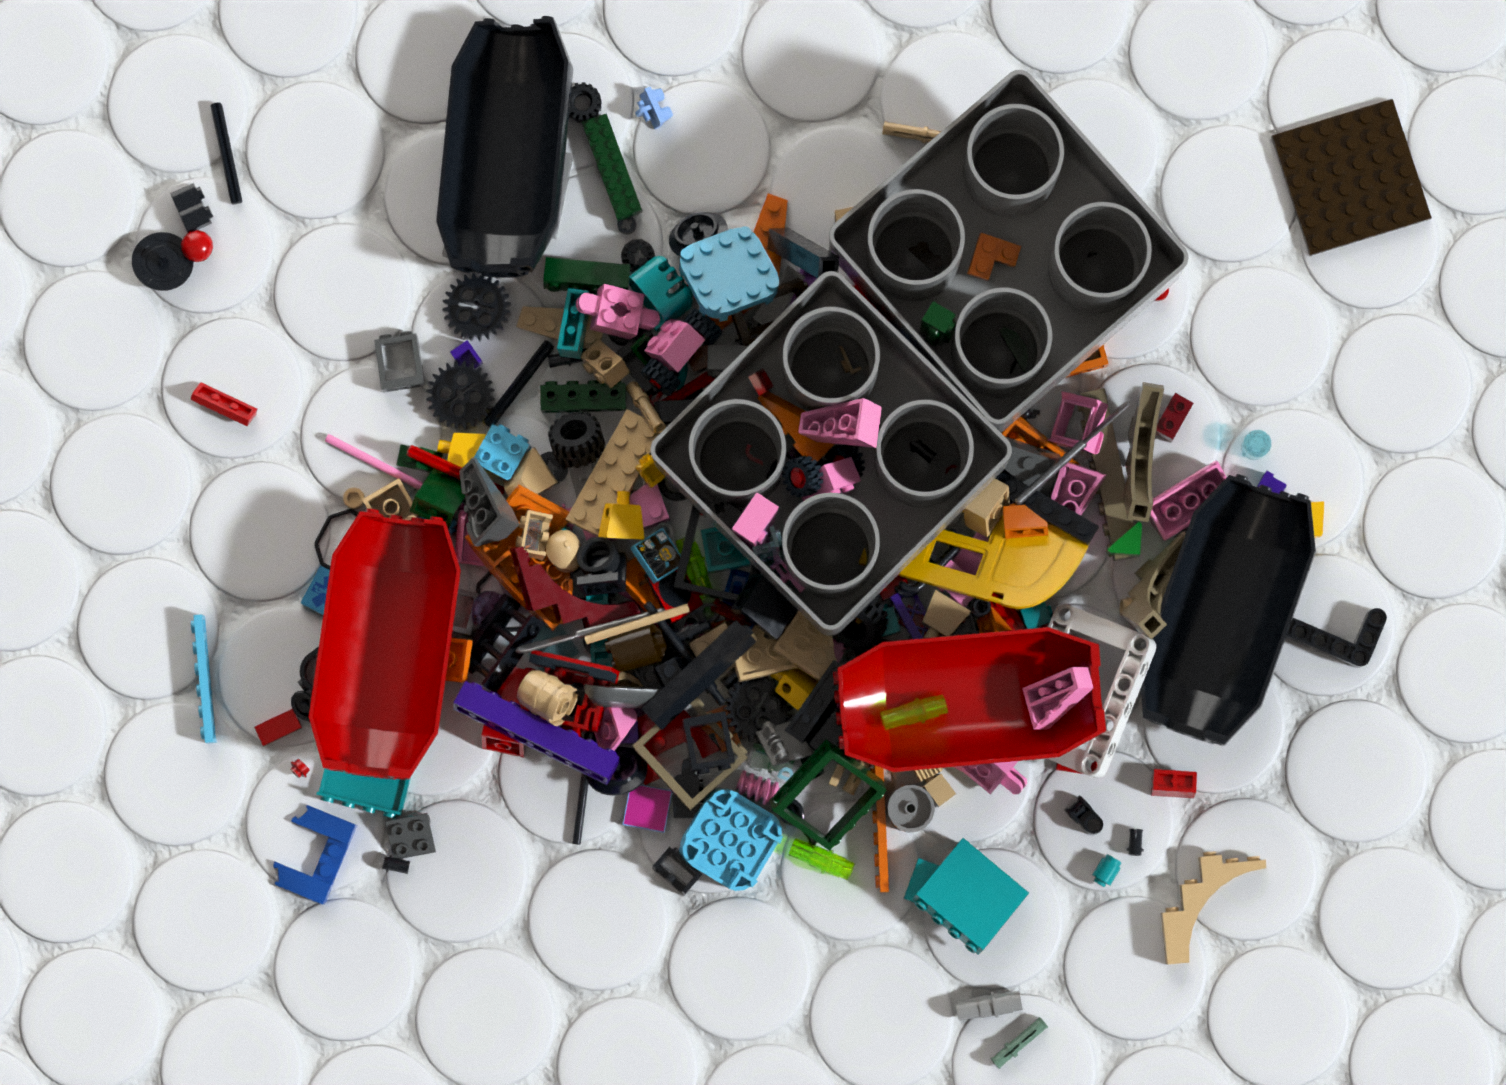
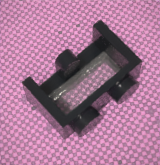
[652,846,702,896]

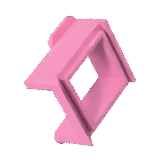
[1048,391,1108,454]

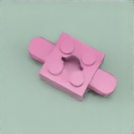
[576,284,660,340]
[958,761,1027,795]

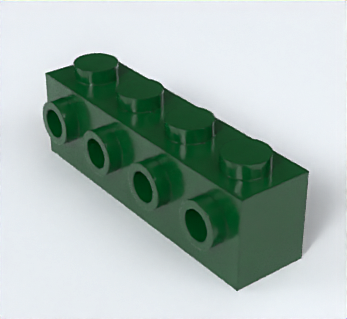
[543,257,630,295]
[919,301,957,347]
[540,380,627,413]

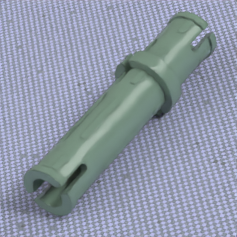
[990,1017,1048,1069]

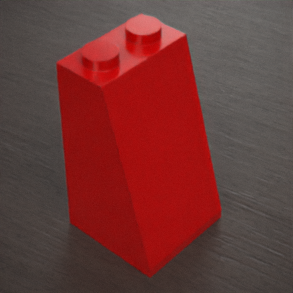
[481,666,536,758]

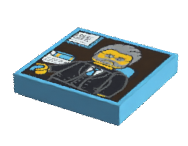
[630,528,681,584]

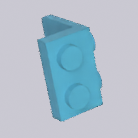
[474,424,531,480]

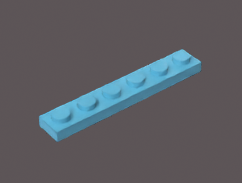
[191,614,217,744]

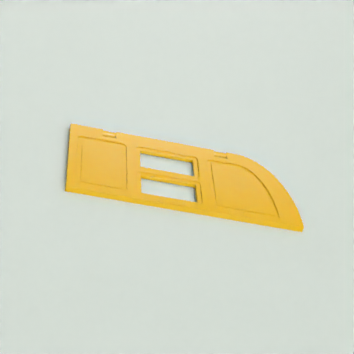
[859,510,1090,609]

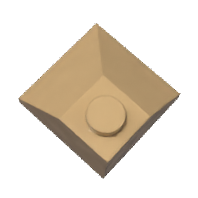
[503,447,558,496]

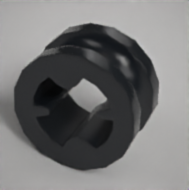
[617,216,637,235]

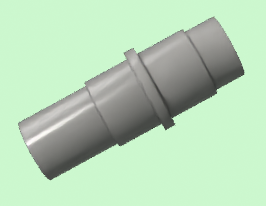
[955,991,1023,1021]

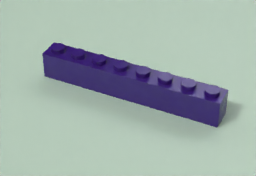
[453,681,619,785]

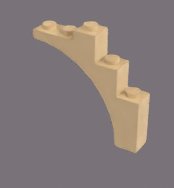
[1161,851,1266,965]

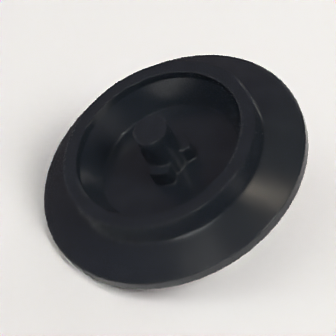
[669,212,728,257]
[132,232,194,291]
[586,747,648,796]

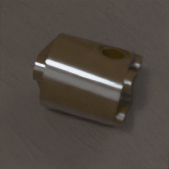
[605,624,667,673]

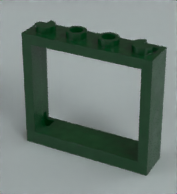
[769,739,887,851]

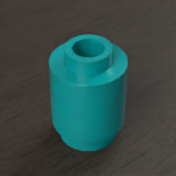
[1092,854,1121,887]

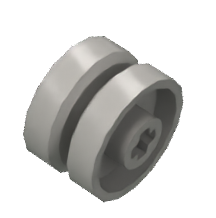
[887,785,935,833]

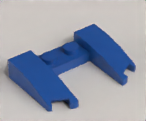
[273,805,357,905]

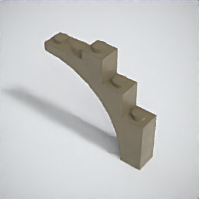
[1123,382,1164,522]
[1120,531,1186,639]

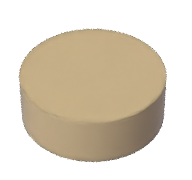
[343,487,365,509]

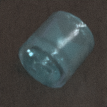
[1241,430,1272,460]

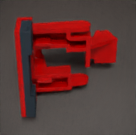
[529,650,620,738]

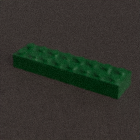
[582,113,643,221]

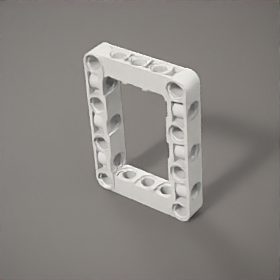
[1046,604,1156,778]

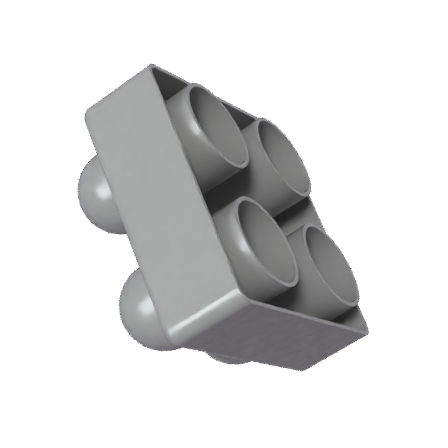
[829,70,1189,432]
[650,271,1012,636]

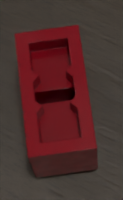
[1155,393,1194,443]

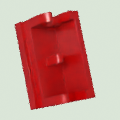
[1151,769,1197,799]

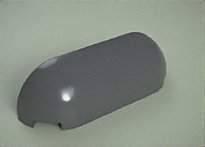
[584,684,663,709]

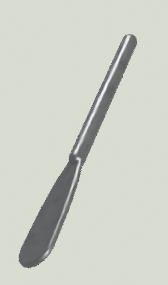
[1015,401,1130,505]
[516,608,665,654]

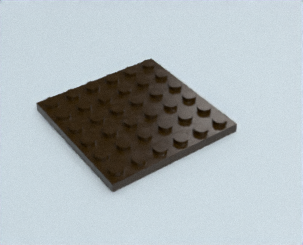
[1271,99,1432,256]

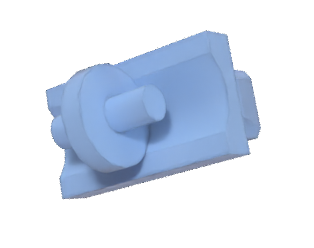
[635,87,673,129]

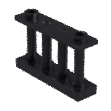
[468,593,545,693]
[784,660,842,746]

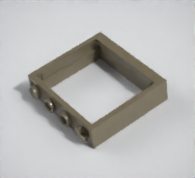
[632,697,748,811]

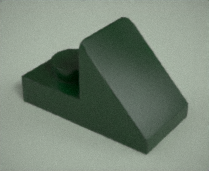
[396,444,443,473]

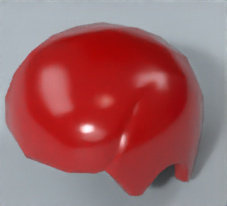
[181,230,213,262]

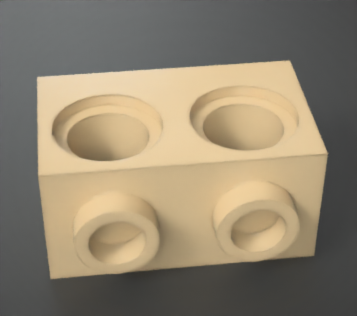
[581,340,630,388]

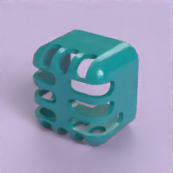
[629,256,693,332]

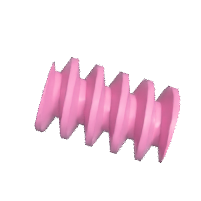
[735,769,780,805]

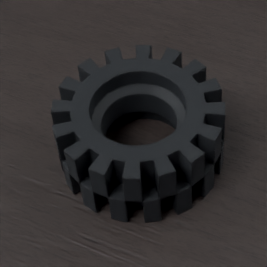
[569,82,602,123]

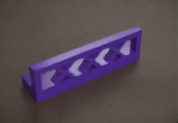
[890,593,940,639]

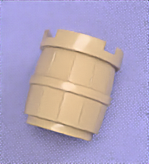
[517,670,578,726]

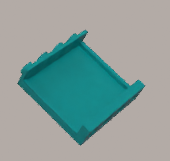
[316,769,412,818]
[912,838,1029,955]

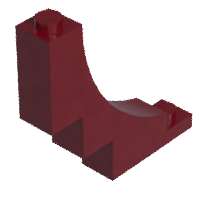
[510,546,640,628]

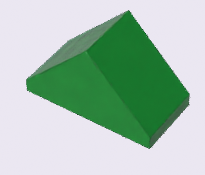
[1105,521,1142,557]

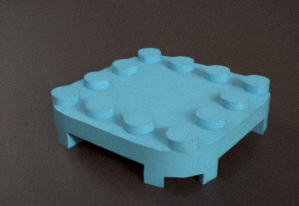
[679,226,779,322]
[679,788,783,891]

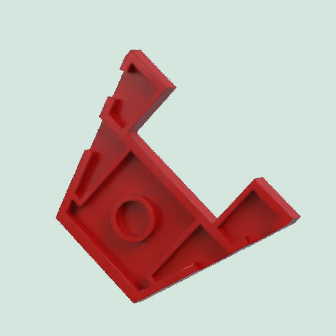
[637,709,721,785]

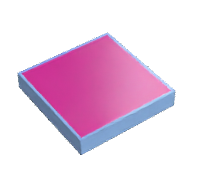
[622,785,673,833]

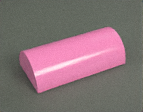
[1149,460,1227,541]

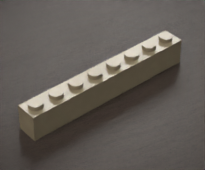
[1076,388,1136,561]

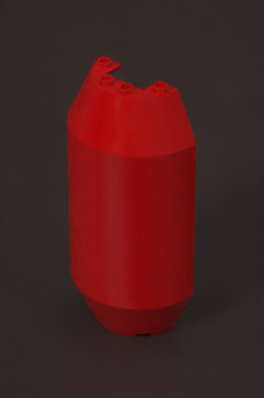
[309,509,461,780]
[833,627,1106,772]

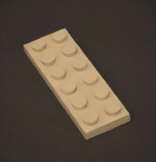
[566,409,660,537]

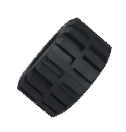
[548,412,605,468]
[833,598,888,652]

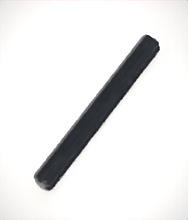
[210,102,242,205]
[483,340,554,428]

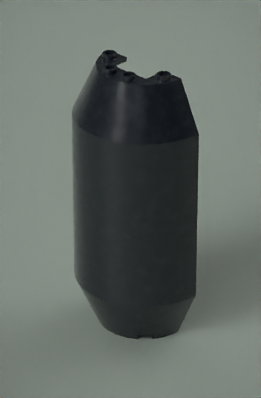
[436,16,573,278]
[1141,474,1316,746]

